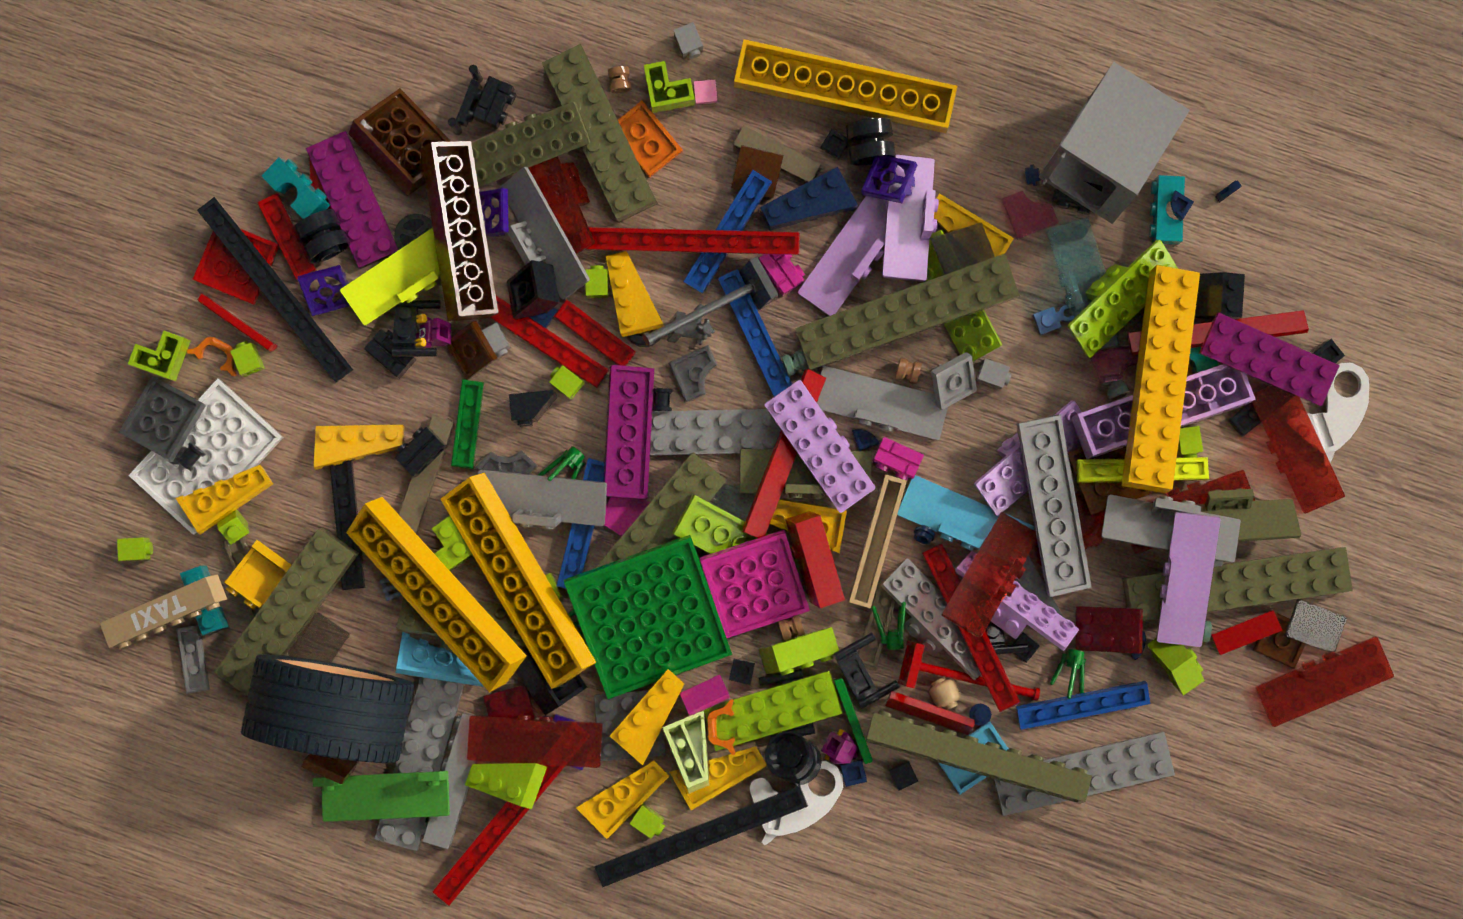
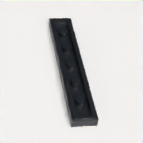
[1228,339,1345,437]
[330,459,365,590]

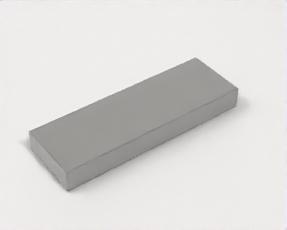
[176,625,210,694]

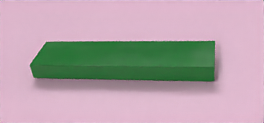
[451,380,484,469]
[834,677,873,765]

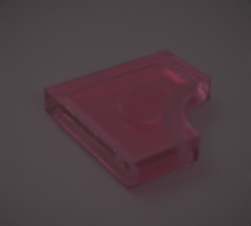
[1002,191,1059,240]
[1091,346,1138,383]

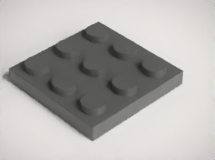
[119,376,206,462]
[594,690,666,761]

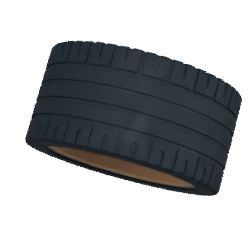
[241,654,414,763]

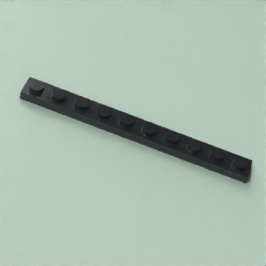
[197,197,353,383]
[595,785,808,888]

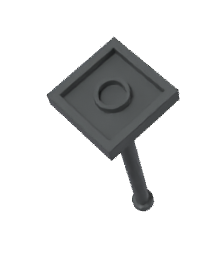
[642,257,778,346]

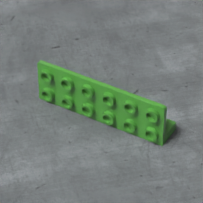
[313,771,450,822]

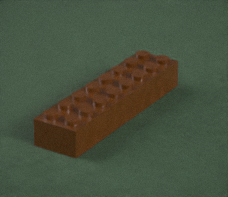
[420,141,498,321]

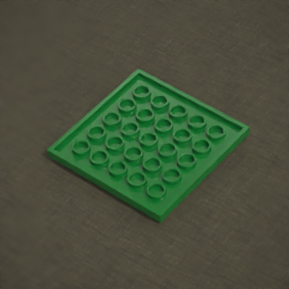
[564,535,732,699]

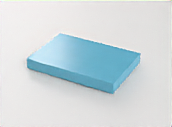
[939,721,1008,795]

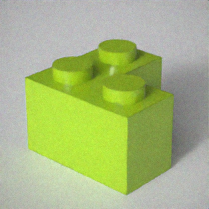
[644,61,695,113]
[128,330,191,381]
[432,516,473,571]
[1147,638,1205,696]

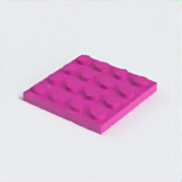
[700,530,810,638]

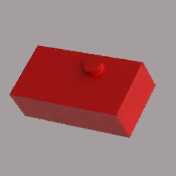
[785,511,845,608]

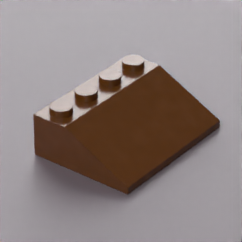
[348,88,451,196]

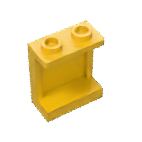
[224,540,292,610]

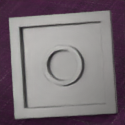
[931,352,977,410]

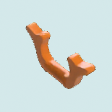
[186,337,237,376]
[707,699,736,755]

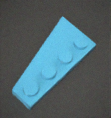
[395,632,483,687]

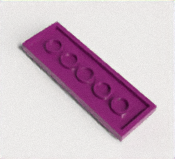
[306,131,399,269]
[1199,313,1340,406]
[603,365,654,500]

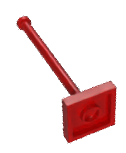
[898,640,1040,701]

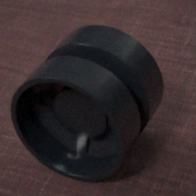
[846,118,896,166]
[292,209,351,264]
[765,731,822,785]

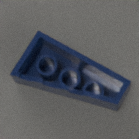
[760,167,858,230]

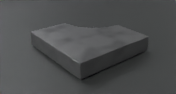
[669,345,717,403]
[476,451,538,475]

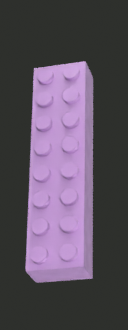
[1071,364,1256,459]

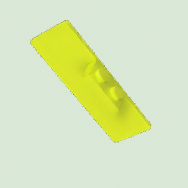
[340,228,440,325]

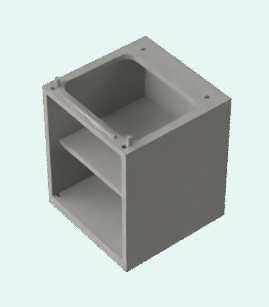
[1039,62,1190,224]

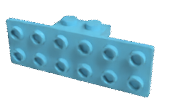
[897,475,1035,566]

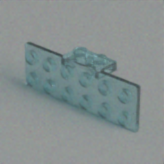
[1047,217,1127,350]

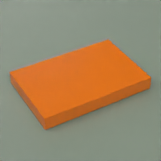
[618,100,683,178]

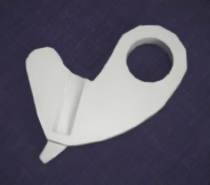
[1286,363,1369,466]
[750,760,843,845]

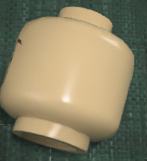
[929,677,962,710]

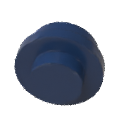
[1025,164,1041,186]
[914,525,935,545]
[969,703,992,726]

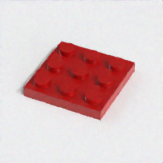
[192,229,279,305]

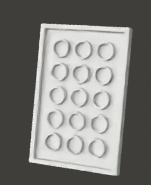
[129,379,284,534]

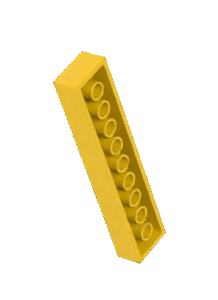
[734,39,957,134]
[1121,265,1200,493]
[440,472,596,689]
[346,497,527,693]

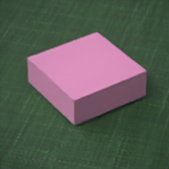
[694,80,717,104]

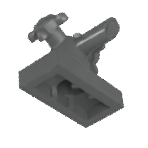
[667,304,715,345]

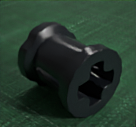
[652,388,673,411]
[176,442,206,471]

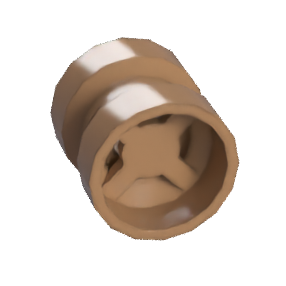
[608,66,632,93]
[895,358,922,384]
[778,615,805,641]

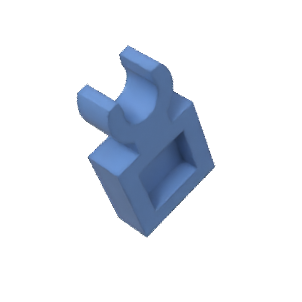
[1032,305,1074,335]

